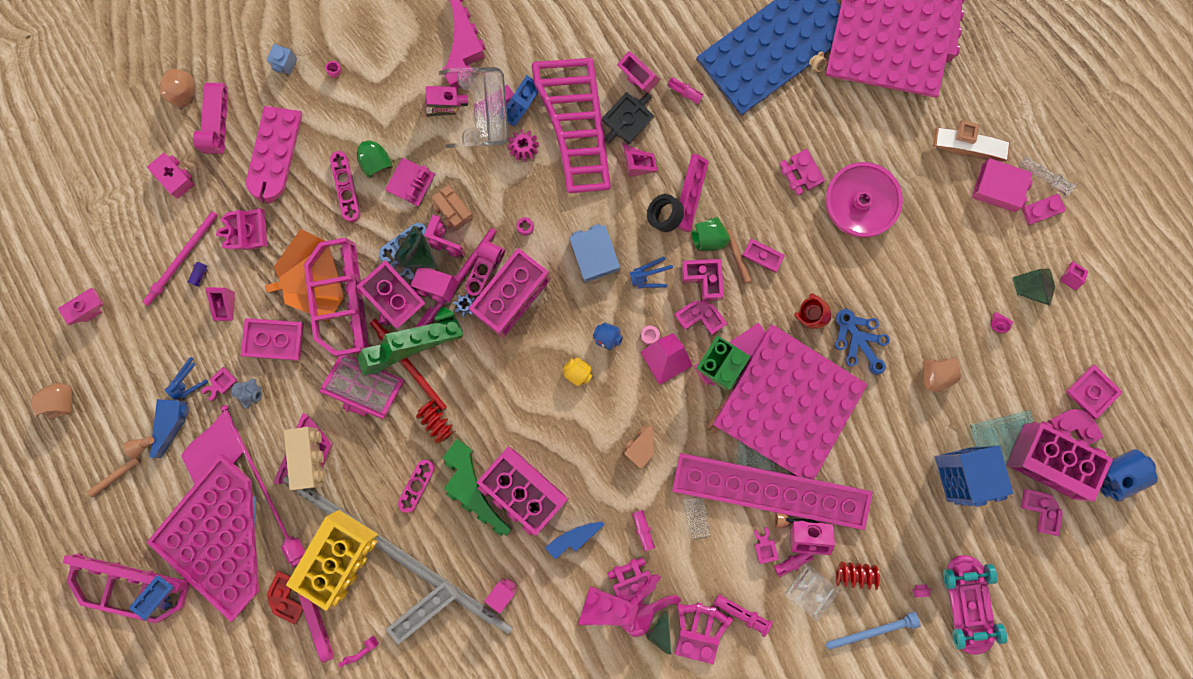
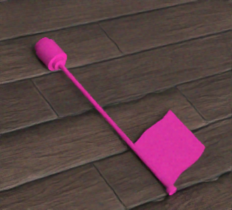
[181,405,306,567]

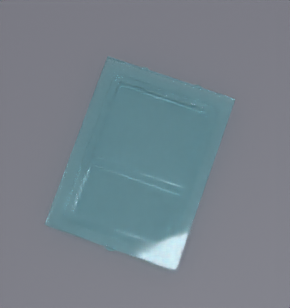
[970,410,1034,465]

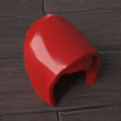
[794,293,832,329]

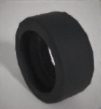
[647,194,684,232]

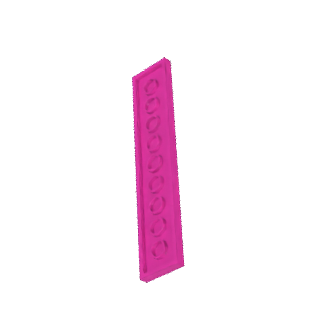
[672,453,873,530]

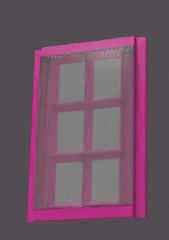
[320,355,404,420]

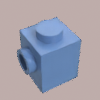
[267,44,297,75]

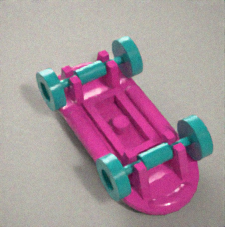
[943,555,1007,655]

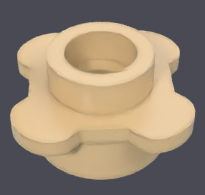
[809,52,828,73]

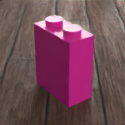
[972,158,1033,212]

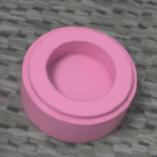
[640,326,660,345]

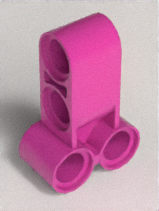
[465,240,506,296]

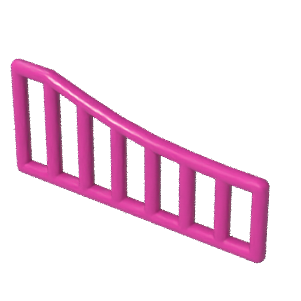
[532,58,611,194]

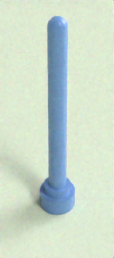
[826,611,921,649]

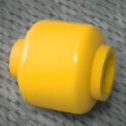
[563,358,592,386]

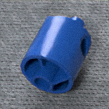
[1100,449,1158,501]

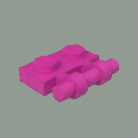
[779,149,825,196]
[607,557,656,601]

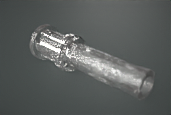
[1018,155,1077,198]

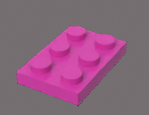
[241,318,304,361]

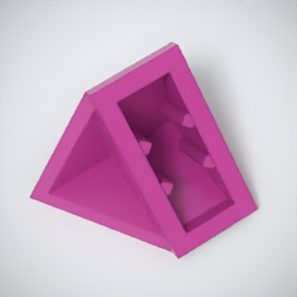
[622,142,657,177]

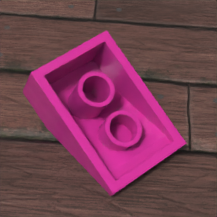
[356,260,425,329]

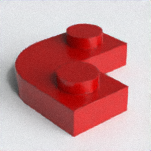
[267,571,303,625]

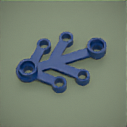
[834,309,890,375]

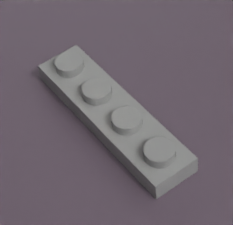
[386,579,459,645]

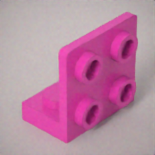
[424,215,466,258]

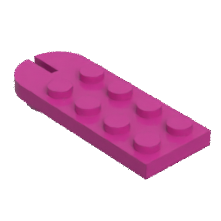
[246,106,303,204]

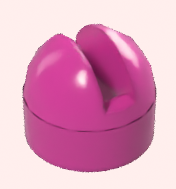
[325,61,341,78]

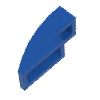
[545,521,605,559]

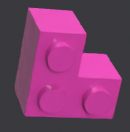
[681,259,724,301]

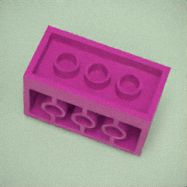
[468,248,551,339]
[1006,421,1113,502]
[476,446,569,536]

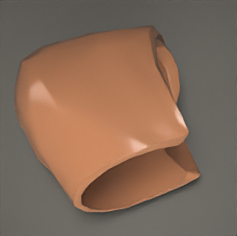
[159,69,196,108]
[923,357,961,392]
[31,383,73,419]

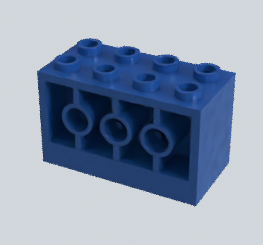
[934,445,1014,507]

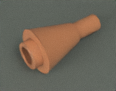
[124,436,154,458]

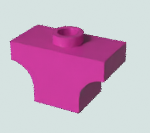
[58,288,104,325]

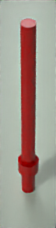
[370,319,447,412]

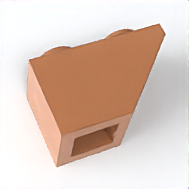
[623,425,654,469]

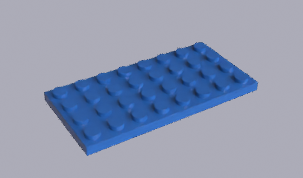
[696,0,841,116]

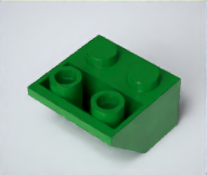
[696,335,751,391]

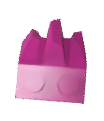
[216,208,267,250]

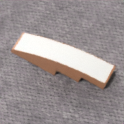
[933,127,1010,162]

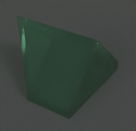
[394,226,438,268]
[1012,268,1055,306]
[646,611,671,654]

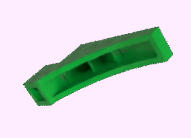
[357,318,463,376]
[442,439,512,536]

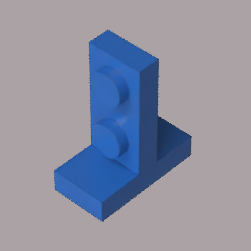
[499,75,538,127]
[129,574,175,621]

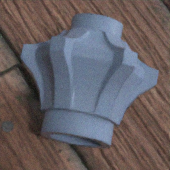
[231,379,262,409]

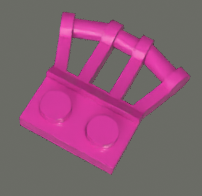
[675,602,733,664]

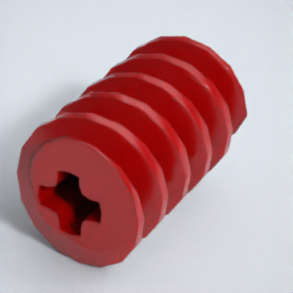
[416,400,456,444]
[835,561,880,590]

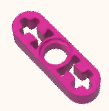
[398,460,435,513]

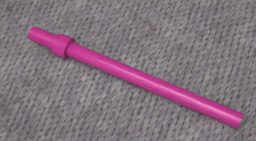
[142,211,218,306]

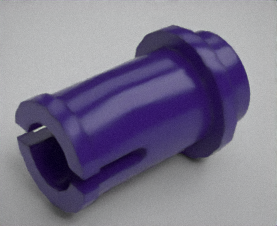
[187,262,208,287]

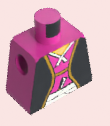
[425,86,468,117]

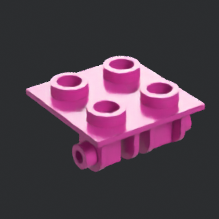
[385,157,435,207]

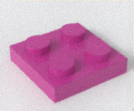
[1065,365,1123,419]

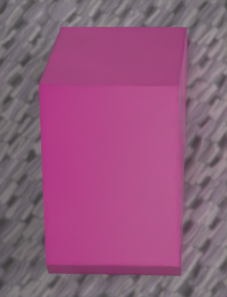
[205,287,235,321]

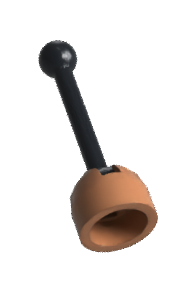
[774,512,821,528]

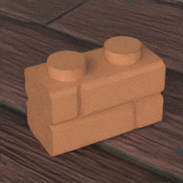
[431,185,474,231]

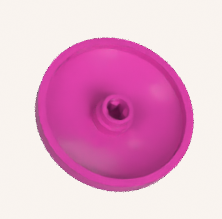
[825,162,903,238]

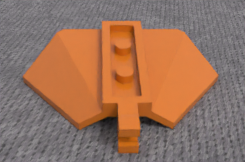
[265,229,345,322]

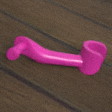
[338,636,379,668]

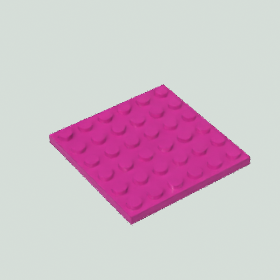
[825,0,959,98]
[712,324,868,479]

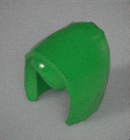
[356,140,393,178]
[691,216,731,252]

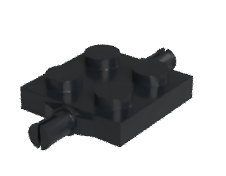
[602,92,654,145]

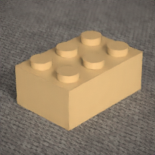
[284,427,326,490]

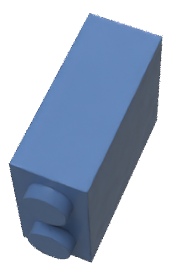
[569,224,620,283]

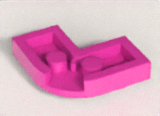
[674,300,727,335]
[1048,409,1104,445]
[1021,489,1063,536]

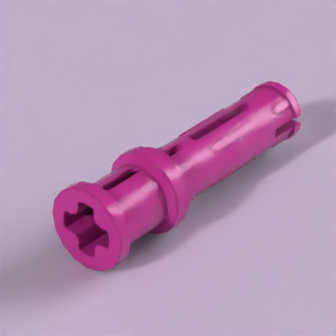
[713,594,773,637]

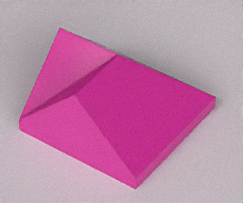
[640,333,693,385]

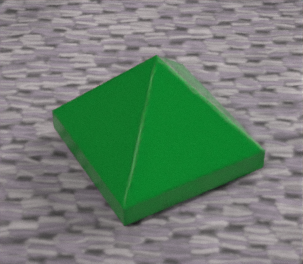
[435,306,457,323]

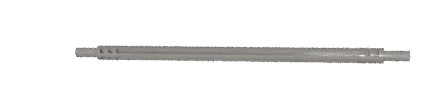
[283,475,512,634]

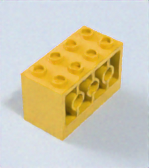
[286,510,378,611]

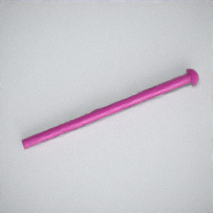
[415,228,497,328]

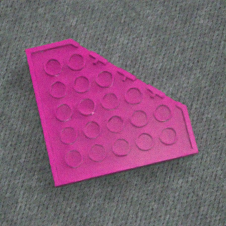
[146,454,259,622]

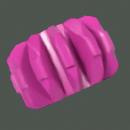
[507,129,539,162]

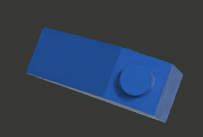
[150,399,189,458]

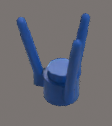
[630,257,673,289]
[165,357,208,400]

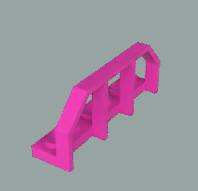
[304,238,370,356]
[63,553,190,623]

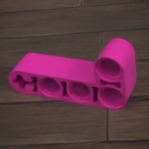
[193,83,228,154]

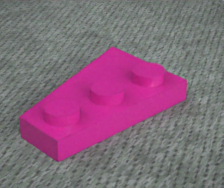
[578,586,638,626]

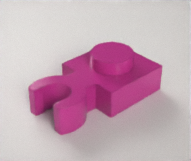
[201,367,238,401]
[754,527,779,564]

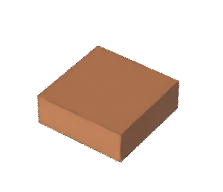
[955,120,980,144]

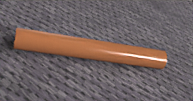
[727,229,751,284]
[87,458,141,497]

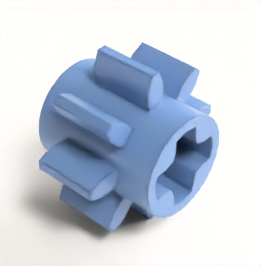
[453,293,476,318]

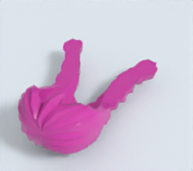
[621,574,681,637]

